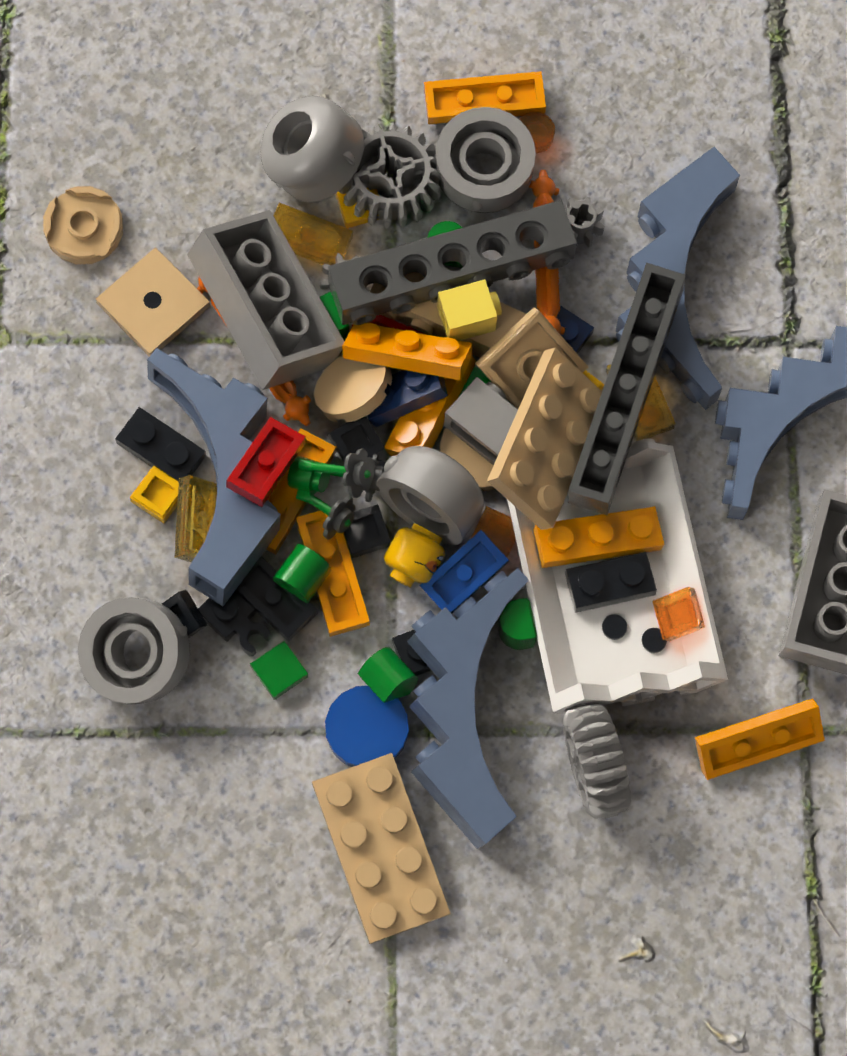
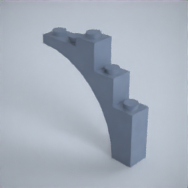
[615,147,740,410]
[715,326,847,520]
[147,348,281,606]
[407,568,529,849]

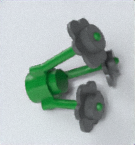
[287,449,384,539]

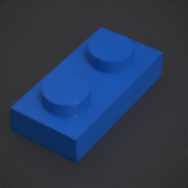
[419,530,509,614]

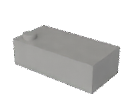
[187,210,344,390]
[778,489,847,675]

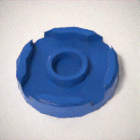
[325,686,409,767]

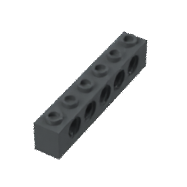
[328,200,577,325]
[568,262,686,515]

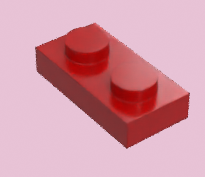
[226,417,306,507]

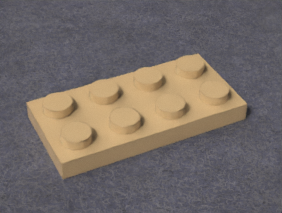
[487,348,602,530]
[312,753,451,944]

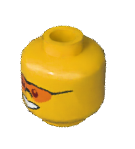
[384,523,445,588]

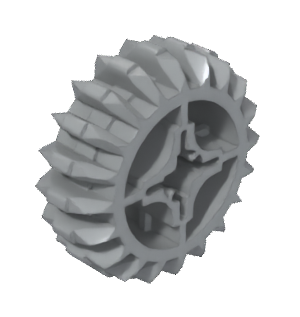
[339,122,441,229]
[563,703,631,819]

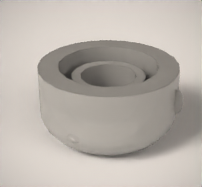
[260,95,364,202]
[435,107,536,213]
[376,445,484,545]
[78,597,190,704]

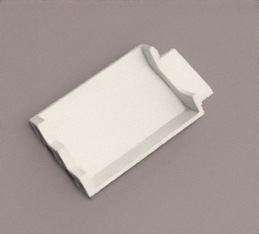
[507,433,728,713]

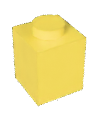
[437,280,502,341]

